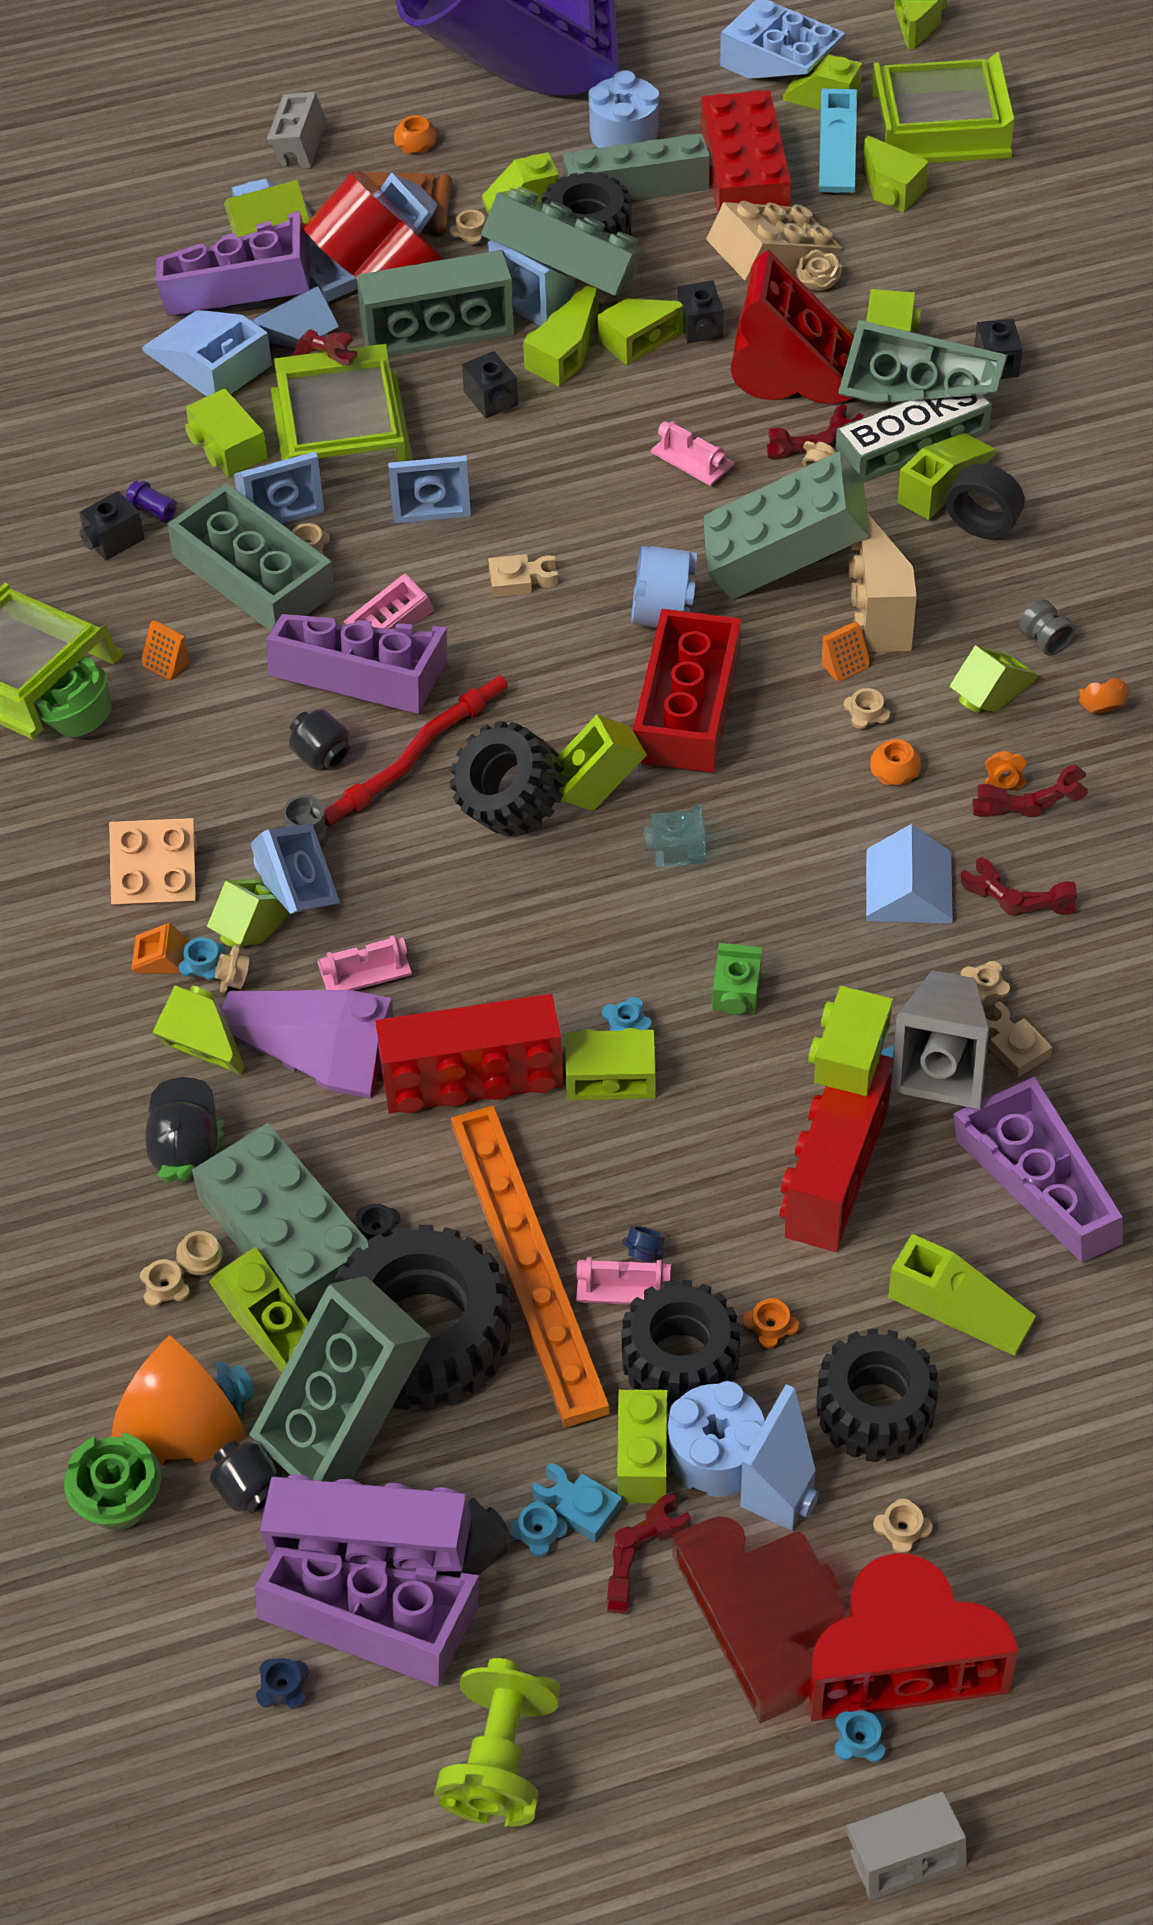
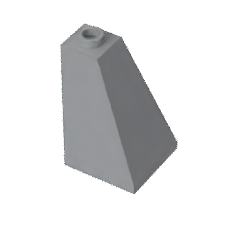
[891,970,989,1109]

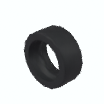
[945,464,1025,539]

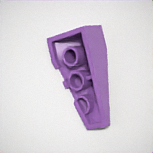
[222,990,394,1099]

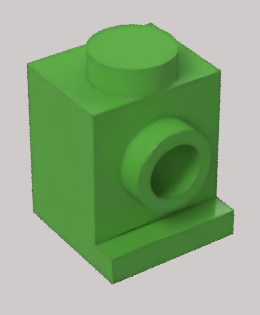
[712,943,762,1015]

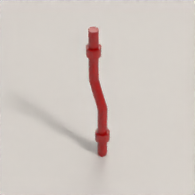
[325,675,508,827]

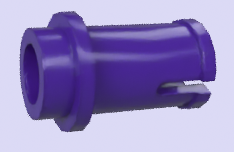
[125,481,177,523]

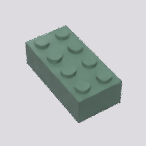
[481,187,645,296]
[356,250,514,357]
[703,451,870,600]
[167,483,336,631]
[192,1123,368,1319]
[249,1276,431,1482]

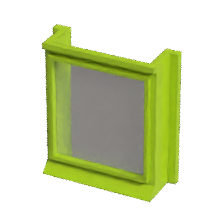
[871,51,1014,163]
[271,344,413,462]
[0,583,124,740]

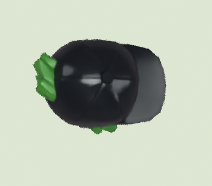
[145,1077,225,1183]

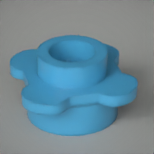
[178,937,226,980]
[602,997,651,1031]
[214,1361,254,1415]
[509,1501,568,1557]
[834,1710,886,1763]

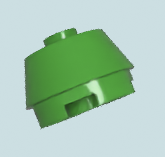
[34,657,112,737]
[64,1433,161,1530]

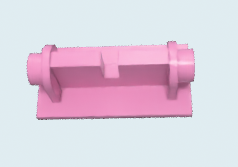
[651,421,734,486]
[317,936,412,990]
[576,1257,671,1305]

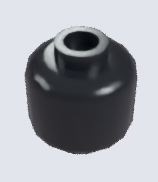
[289,709,350,770]
[210,1440,282,1514]

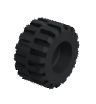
[541,172,632,236]
[450,721,566,837]
[621,1280,740,1410]
[816,1328,939,1462]

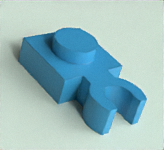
[532,1463,622,1543]

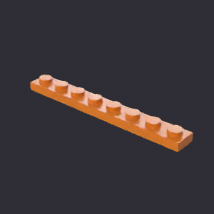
[451,1105,609,1428]

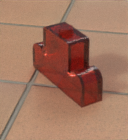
[673,1516,844,1723]

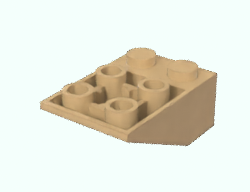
[706,201,842,281]
[848,513,917,652]

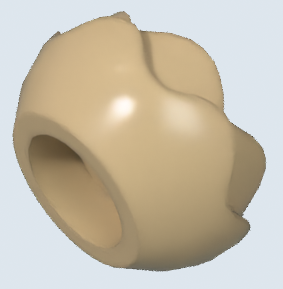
[796,250,842,291]

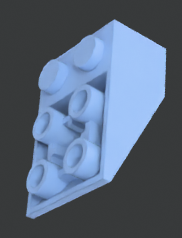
[720,0,845,79]
[142,310,272,396]

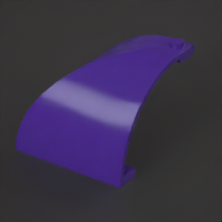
[396,0,619,95]

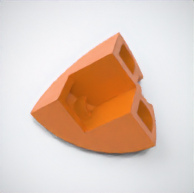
[112,1335,247,1465]

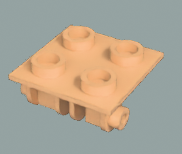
[109,818,197,905]

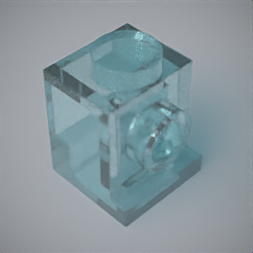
[643,804,706,867]

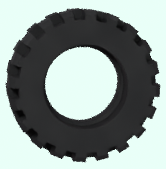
[334,1224,511,1411]

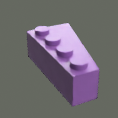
[155,211,310,316]
[266,614,447,714]
[953,1076,1123,1263]
[260,1475,471,1572]
[255,1547,479,1687]

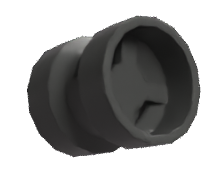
[1019,599,1075,656]
[283,795,328,848]

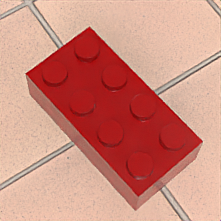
[700,90,791,215]
[633,608,741,773]
[375,993,563,1114]
[779,1054,894,1253]

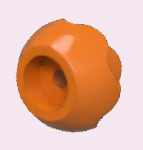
[394,115,437,154]
[1079,678,1129,714]
[870,739,921,786]

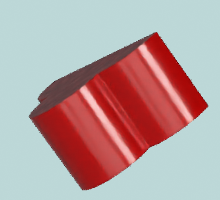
[303,170,445,279]
[731,249,854,404]
[808,1553,1018,1722]

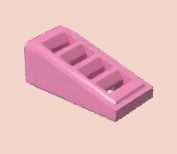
[344,573,434,629]

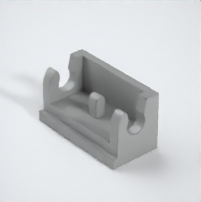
[267,92,327,168]
[847,1791,967,1901]

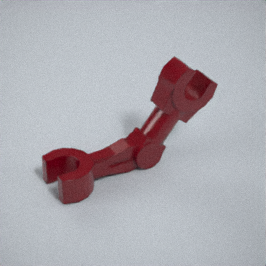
[290,329,358,380]
[766,404,864,460]
[972,764,1088,817]
[961,857,1077,915]
[607,1494,691,1614]

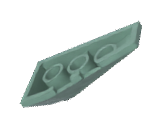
[838,320,1007,404]

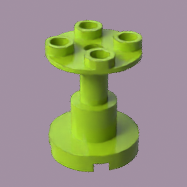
[434,1658,561,1827]

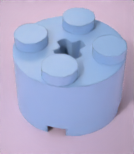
[589,71,659,148]
[631,546,697,628]
[668,1381,765,1497]

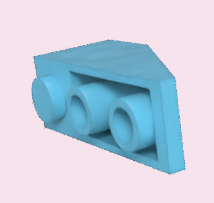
[819,89,857,193]

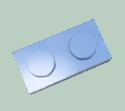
[309,240,357,302]

